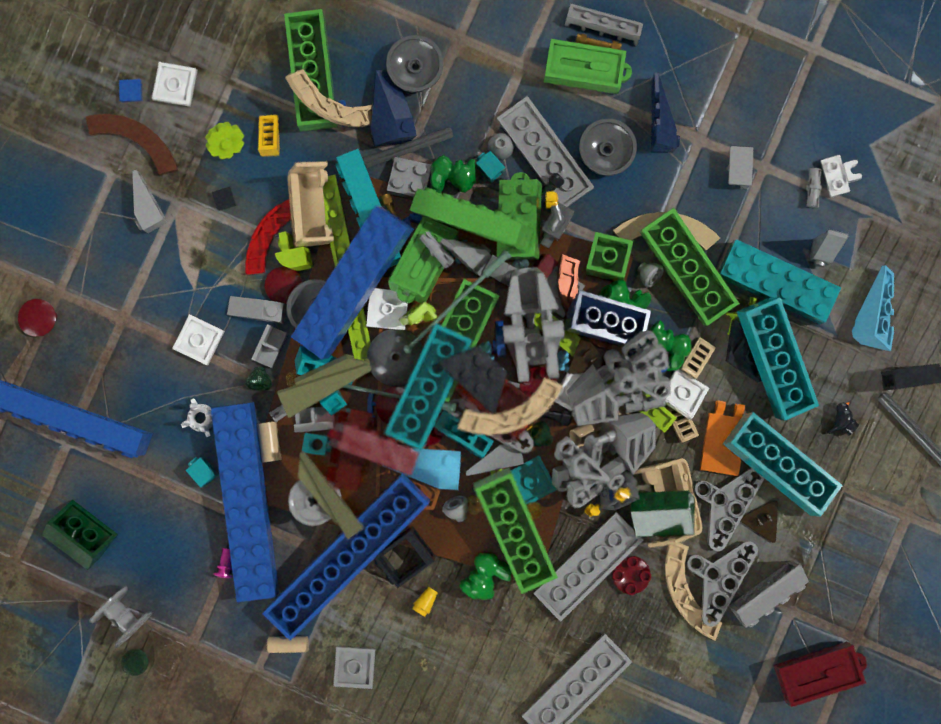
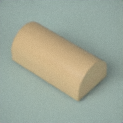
[257,422,282,463]
[569,422,603,448]
[267,636,309,653]

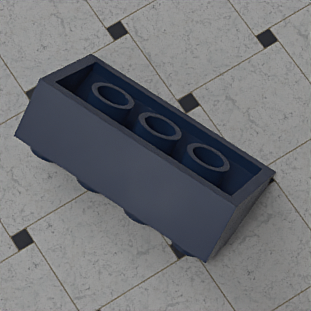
[564,290,651,350]

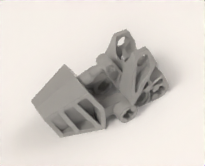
[503,267,564,382]
[567,330,671,426]
[552,413,655,508]

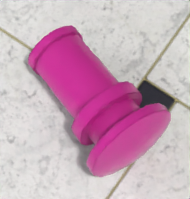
[213,548,233,578]

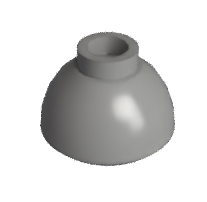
[487,133,514,160]
[638,262,664,288]
[442,496,469,522]

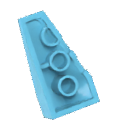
[852,265,894,351]
[382,448,461,490]

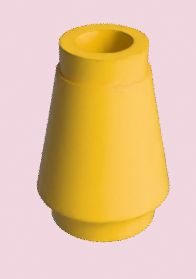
[412,587,438,617]

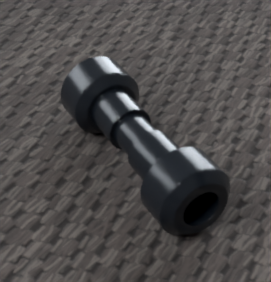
[541,173,565,210]
[540,410,572,426]

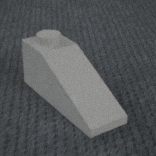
[132,170,168,233]
[808,230,848,267]
[440,239,492,276]
[227,296,287,324]
[466,439,524,476]

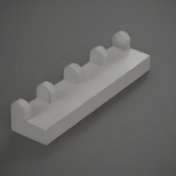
[565,4,643,46]

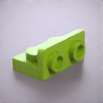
[399,302,437,326]

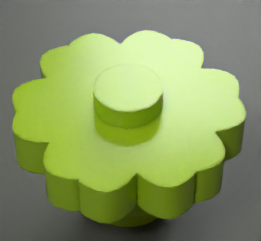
[205,122,244,159]

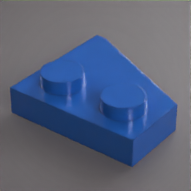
[493,320,506,358]

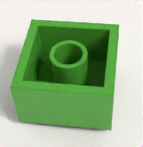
[586,232,633,281]

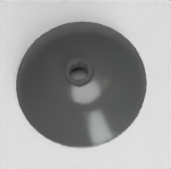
[386,35,443,92]
[579,119,637,176]
[287,279,326,328]
[367,329,424,387]

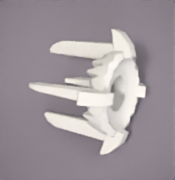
[181,399,213,437]

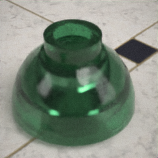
[245,367,272,391]
[527,421,553,447]
[121,649,149,676]

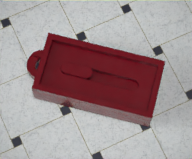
[327,421,419,475]
[773,642,867,707]

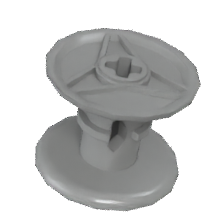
[288,476,341,526]
[90,586,153,648]

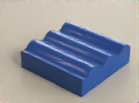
[119,79,143,102]

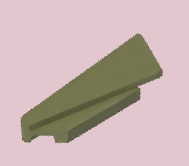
[277,354,371,418]
[298,451,364,539]

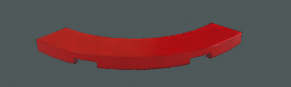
[245,199,291,275]

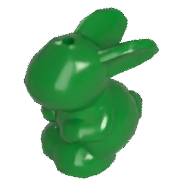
[430,155,476,194]
[598,280,652,309]
[645,320,692,371]
[459,553,512,600]

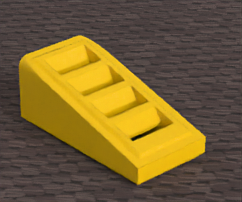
[258,115,280,156]

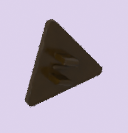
[568,336,606,375]
[740,500,778,543]

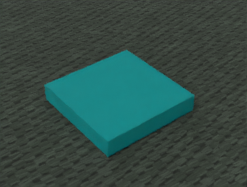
[511,455,557,506]

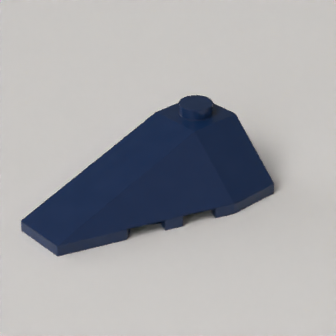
[370,70,417,147]
[651,73,680,153]

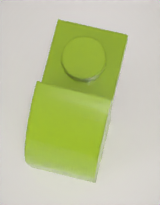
[275,231,313,271]

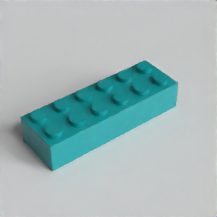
[335,149,401,268]
[718,239,841,325]
[737,297,819,421]
[385,324,472,450]
[723,412,843,516]

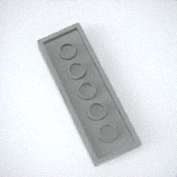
[497,96,594,207]
[533,512,643,622]
[522,633,632,724]

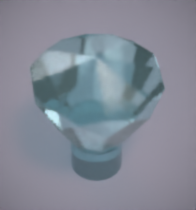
[511,259,529,269]

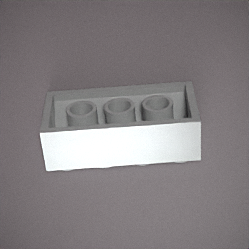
[729,561,809,628]

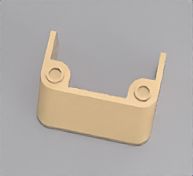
[288,162,334,248]
[631,458,702,548]

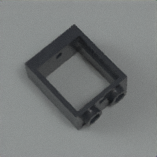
[881,363,941,391]
[374,526,436,588]

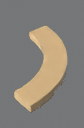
[285,69,373,127]
[612,212,720,251]
[458,378,563,435]
[665,543,722,641]

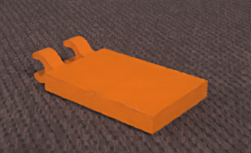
[699,401,745,476]

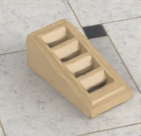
[679,337,716,379]
[665,406,699,443]

